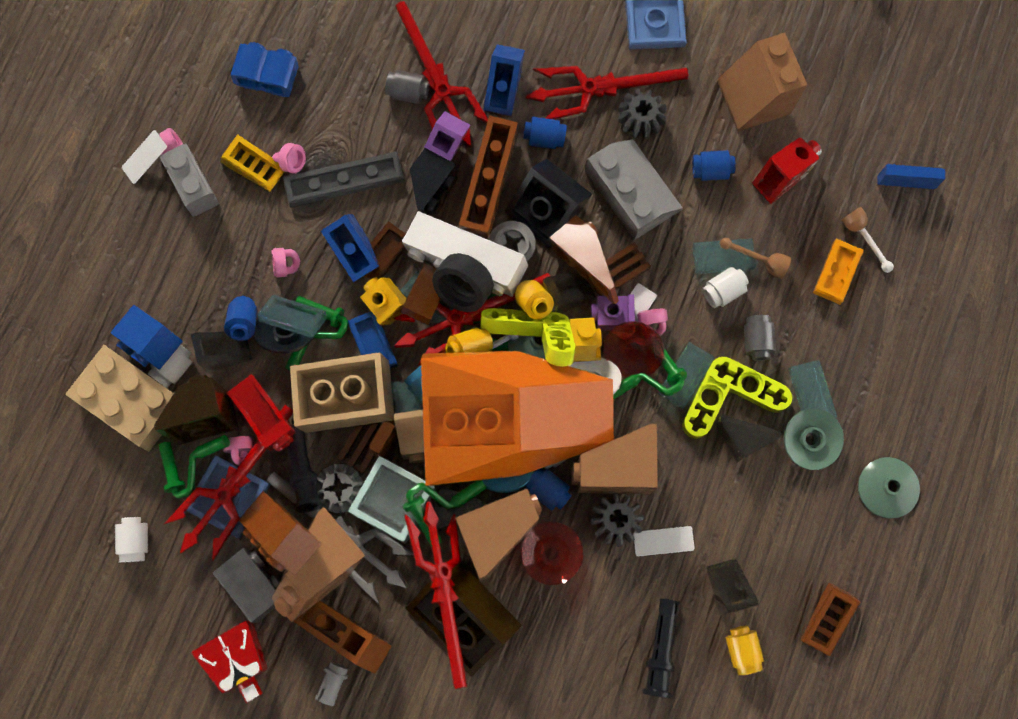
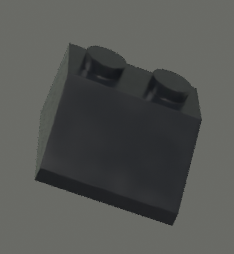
[504,159,592,248]

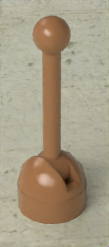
[720,238,791,279]

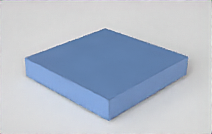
[625,0,687,49]
[186,455,270,539]

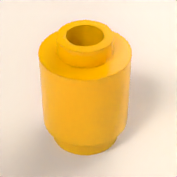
[515,280,554,319]
[445,328,493,353]
[725,625,764,675]

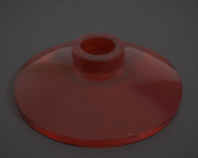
[604,321,664,377]
[521,522,583,585]

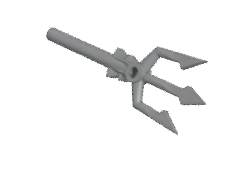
[267,472,414,605]

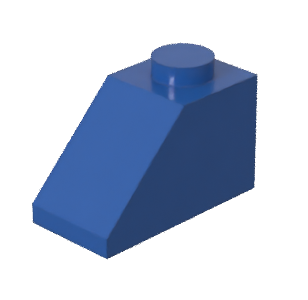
[483,44,525,116]
[321,214,379,282]

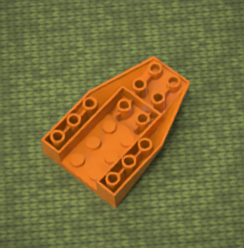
[421,351,614,486]

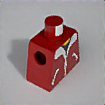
[752,138,822,204]
[191,620,268,703]

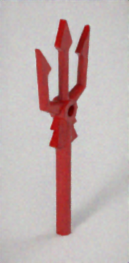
[395,1,488,148]
[526,66,689,120]
[393,273,553,366]
[163,405,293,561]
[405,501,467,689]

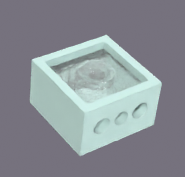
[348,456,436,544]

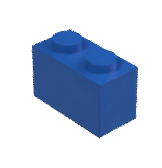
[110,305,183,370]

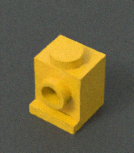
[360,277,407,325]
[570,318,602,362]

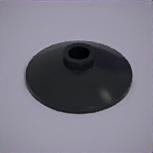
[254,308,316,354]

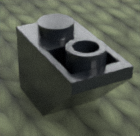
[410,148,458,215]

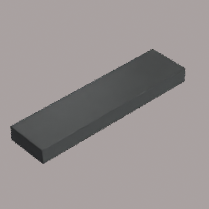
[283,151,404,207]

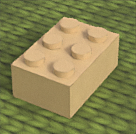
[65,345,174,452]
[290,353,394,433]

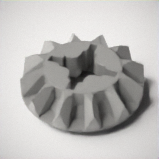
[489,221,536,261]
[315,463,363,513]

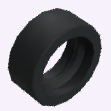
[432,253,494,312]

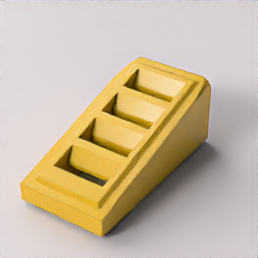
[220,134,284,192]

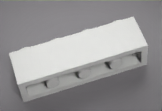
[402,211,528,297]

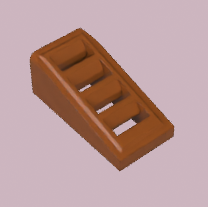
[801,583,861,657]

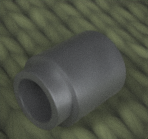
[385,70,429,104]
[744,315,776,361]

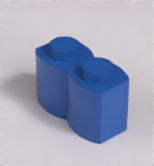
[231,42,299,97]

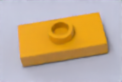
[813,238,864,305]

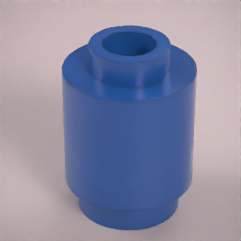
[523,116,567,149]
[692,150,736,181]
[224,296,258,340]
[525,468,572,511]

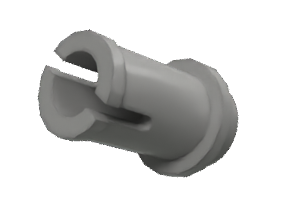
[315,662,349,706]

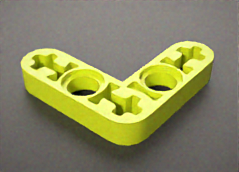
[480,308,576,366]
[682,357,792,439]

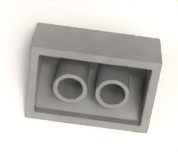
[585,139,683,240]

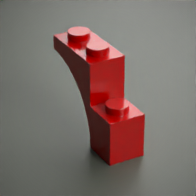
[227,374,296,452]

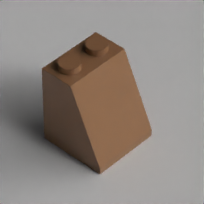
[717,32,807,131]
[571,424,658,494]
[456,489,542,581]
[272,507,365,622]

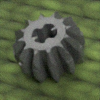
[618,88,667,139]
[591,493,644,547]

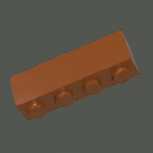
[459,115,518,240]
[239,491,321,575]

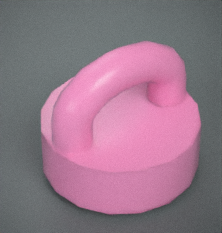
[159,128,183,156]
[272,143,306,174]
[271,248,300,278]
[637,308,668,337]
[223,436,255,466]

